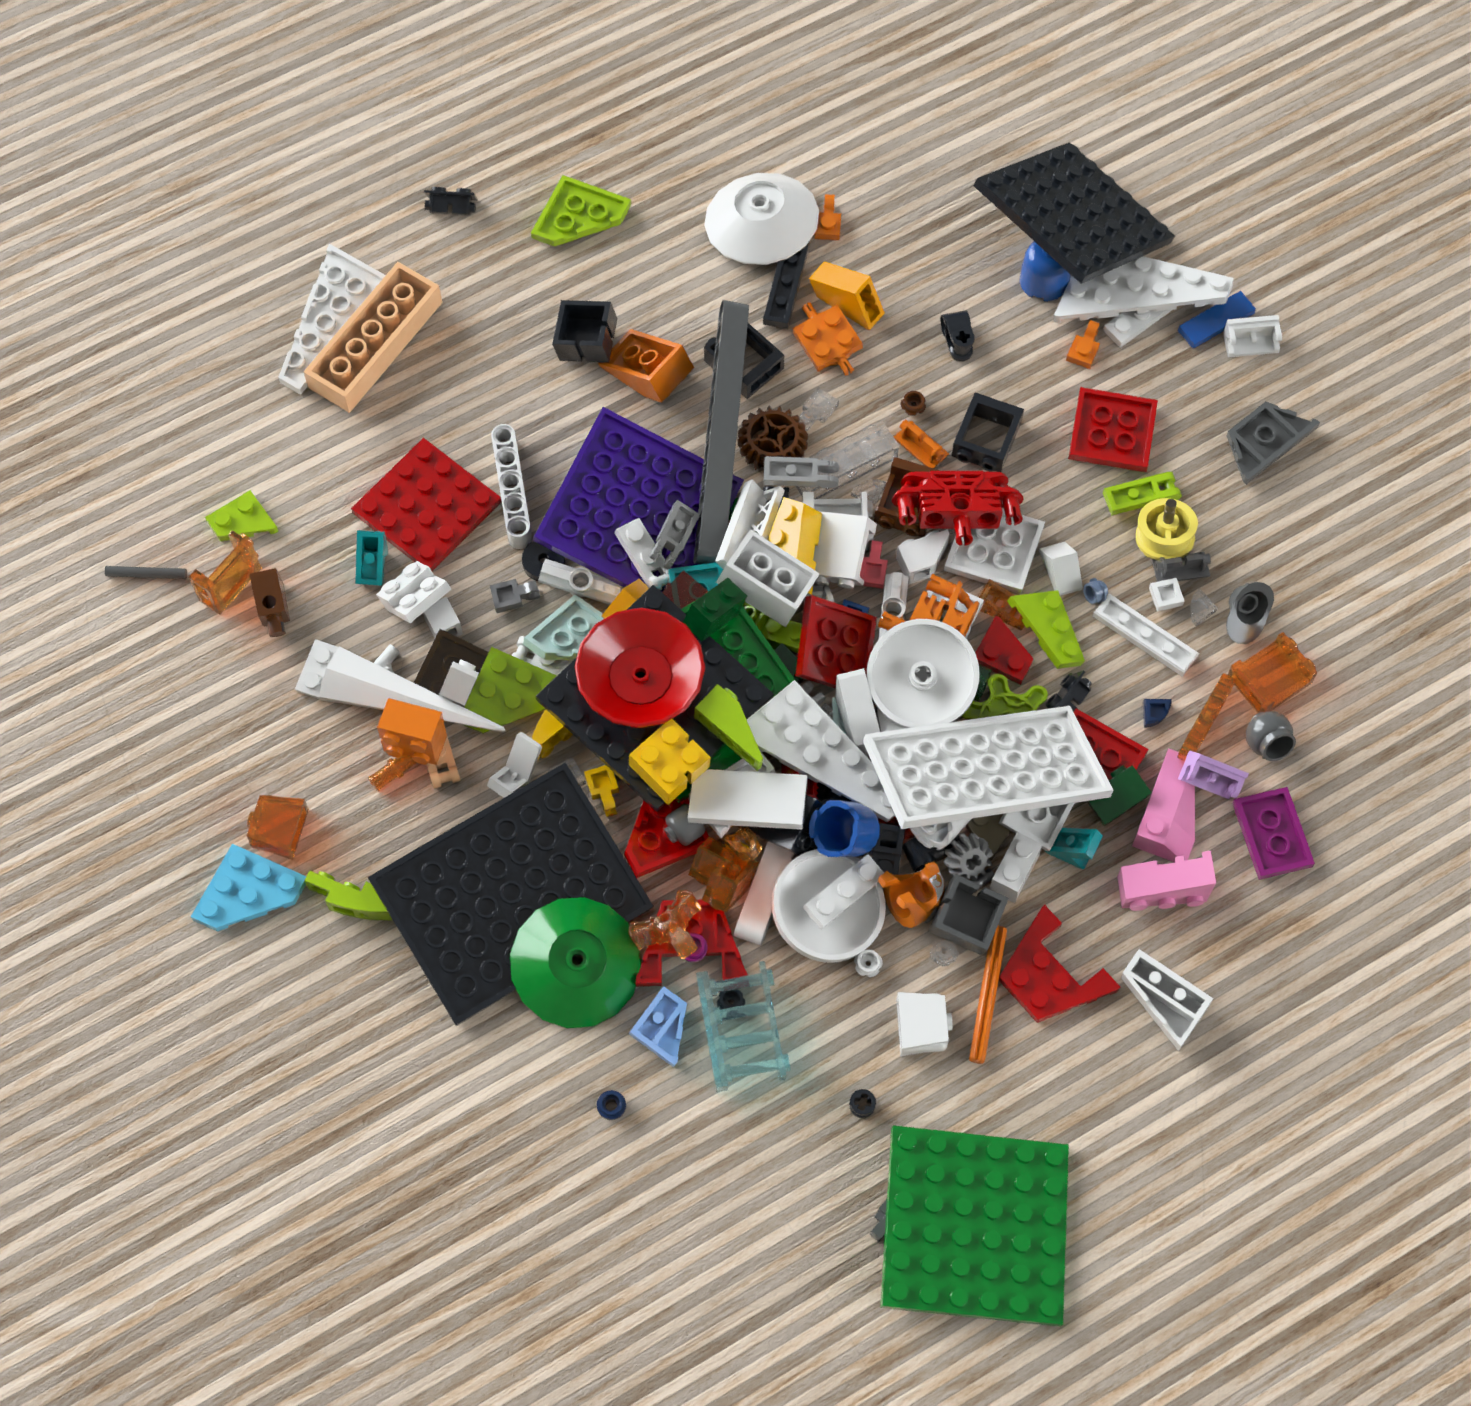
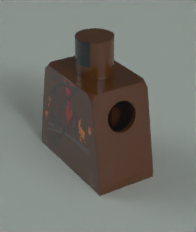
[249,568,290,637]

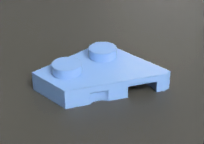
[629,986,687,1067]

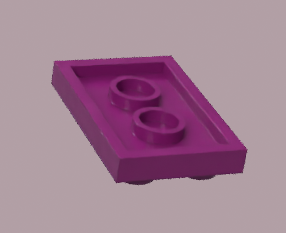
[1232,787,1315,880]

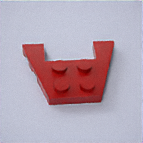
[636,899,749,987]
[999,905,1121,1023]

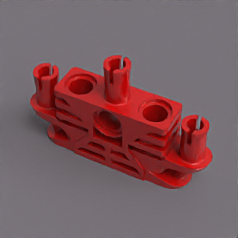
[892,471,1024,546]

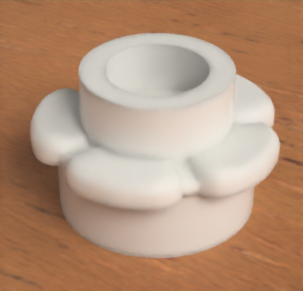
[854,950,883,977]

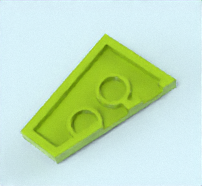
[1007,590,1085,669]

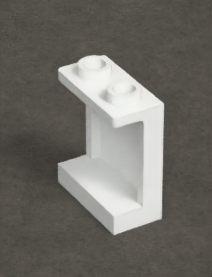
[802,492,874,551]
[813,511,877,589]

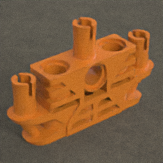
[878,574,980,637]

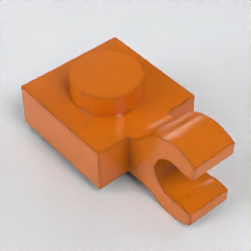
[814,194,841,241]
[1066,320,1100,369]

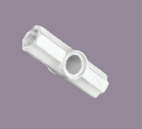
[538,559,622,605]
[878,572,909,640]

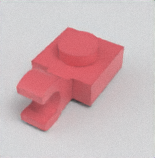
[860,540,888,589]

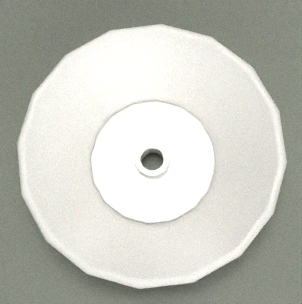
[705,173,819,265]

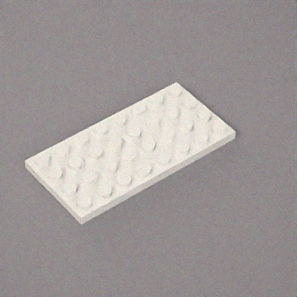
[863,706,1113,829]

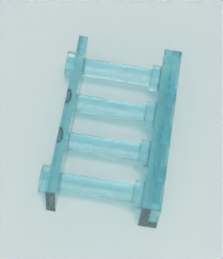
[696,961,791,1092]

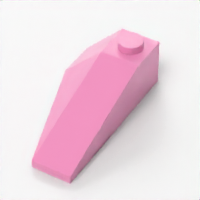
[1132,748,1195,862]

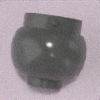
[1246,711,1296,761]

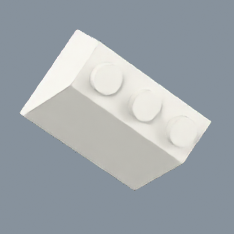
[716,529,820,627]

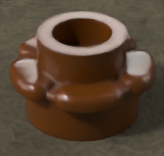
[901,391,926,416]

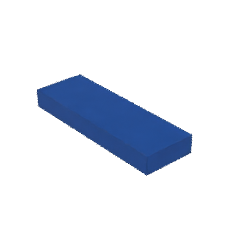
[1178,290,1256,349]

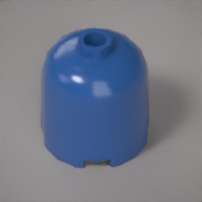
[1019,242,1071,302]
[809,800,880,857]

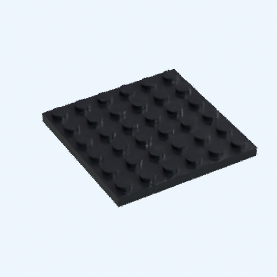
[973,142,1175,284]
[536,585,774,812]

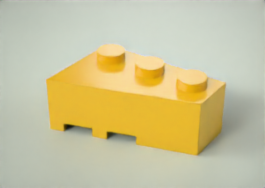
[767,497,822,595]

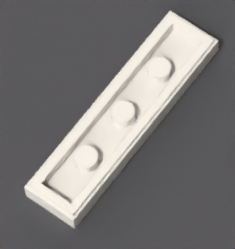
[1093,594,1199,677]

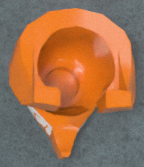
[878,862,945,928]

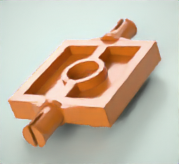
[793,302,863,375]

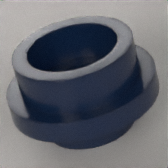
[597,1090,626,1120]

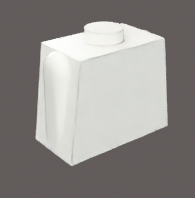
[896,992,952,1056]

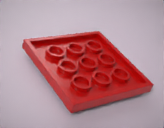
[351,437,502,571]

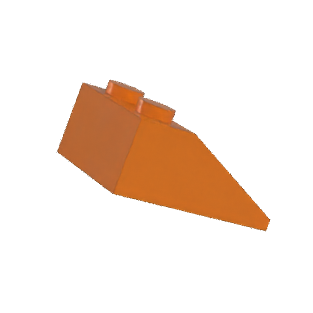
[598,329,694,403]

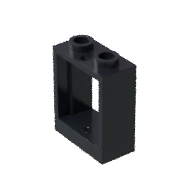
[704,323,785,399]
[951,392,1024,472]

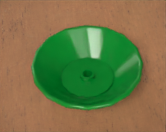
[510,897,641,1029]

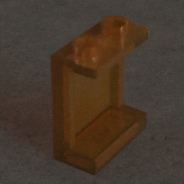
[189,530,262,615]
[1227,632,1317,713]

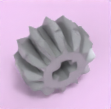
[943,833,993,881]

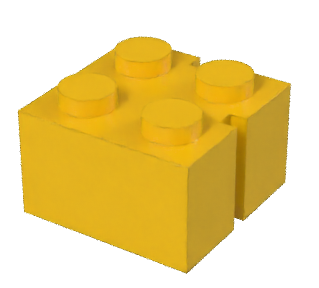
[629,719,711,805]

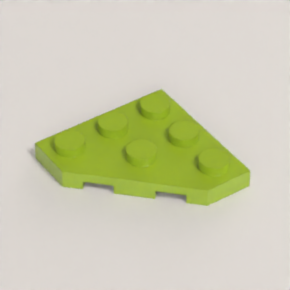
[531,175,631,247]
[462,647,557,734]

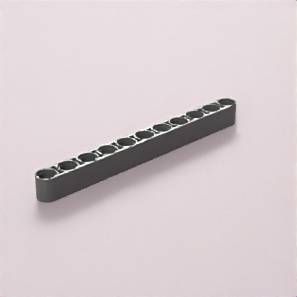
[694,300,749,565]

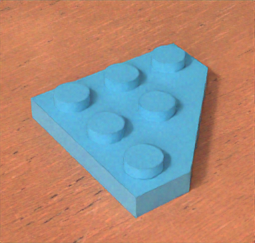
[191,844,306,931]

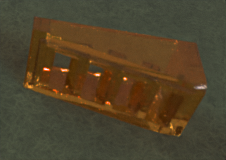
[977,579,1025,631]

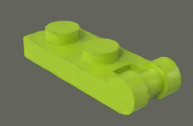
[1103,472,1182,516]

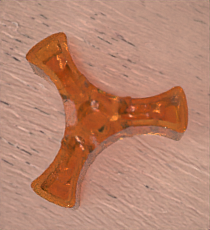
[629,890,701,959]

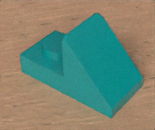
[355,530,388,586]
[1044,827,1103,869]

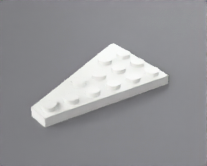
[1054,256,1234,323]

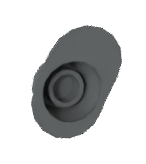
[1226,582,1274,644]

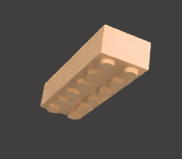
[304,262,443,413]

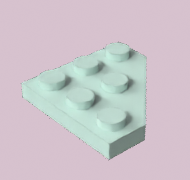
[523,594,603,660]

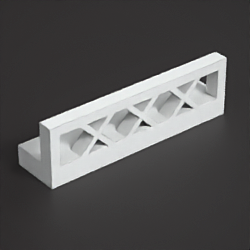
[715,479,785,569]

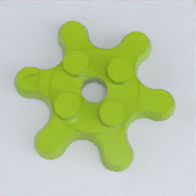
[961,674,1048,720]

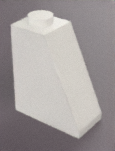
[835,668,880,757]

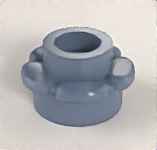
[1083,578,1108,604]

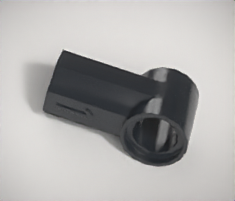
[902,834,960,872]

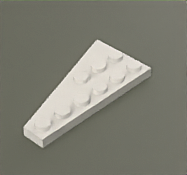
[747,680,895,822]

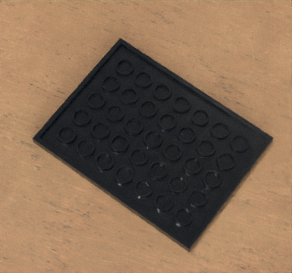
[368,762,654,1026]

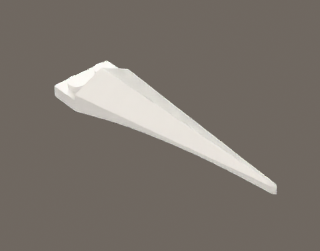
[295,639,506,733]

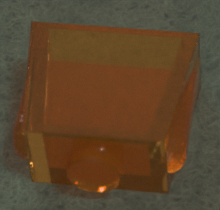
[247,795,309,860]

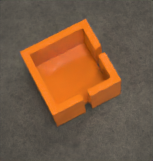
[377,698,447,765]

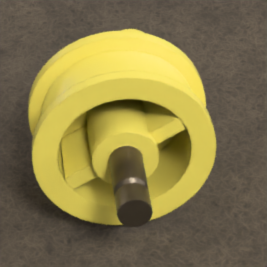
[1135,498,1198,560]

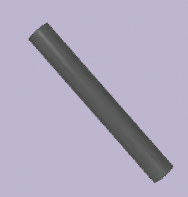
[105,566,187,579]

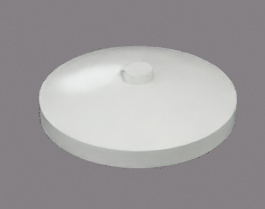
[867,619,979,728]
[771,849,886,963]

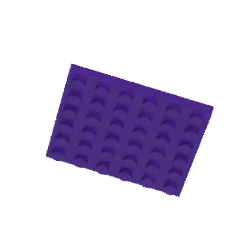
[532,407,744,602]

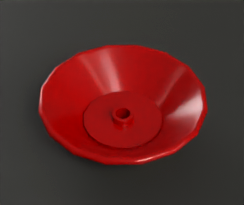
[575,607,705,728]

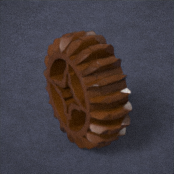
[737,405,808,470]

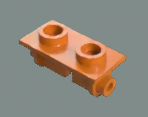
[893,420,949,468]

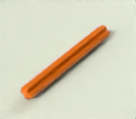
[969,925,1007,1064]

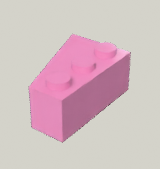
[1117,851,1216,911]

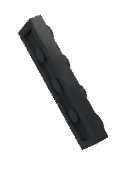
[763,241,810,329]

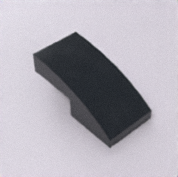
[872,823,905,875]

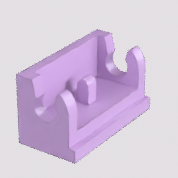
[1178,751,1249,799]

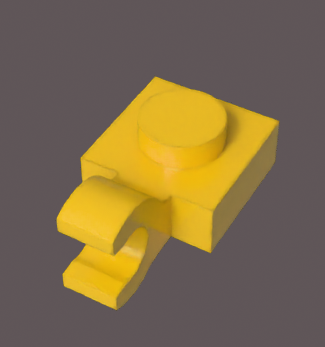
[584,765,619,817]

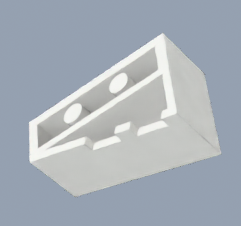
[1121,949,1213,1051]

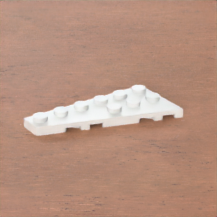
[278,244,386,395]

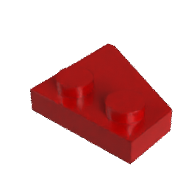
[975,616,1034,685]

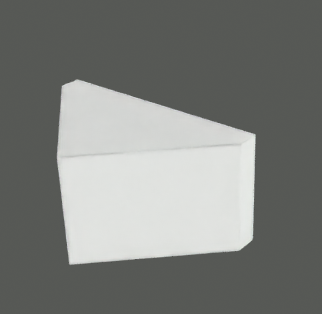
[1039,542,1083,596]

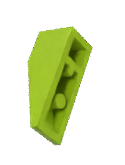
[694,684,763,771]

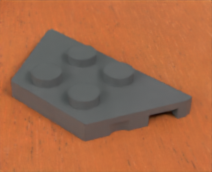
[1227,401,1320,485]

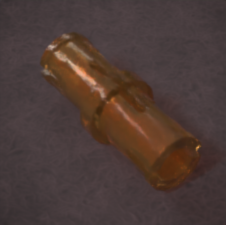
[367,756,417,792]

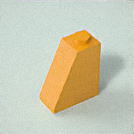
[809,261,885,330]

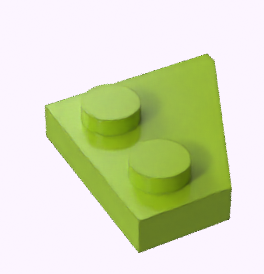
[205,490,279,541]

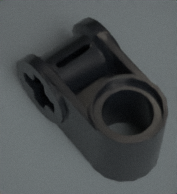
[940,310,975,361]

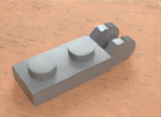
[764,456,839,488]
[649,500,700,569]

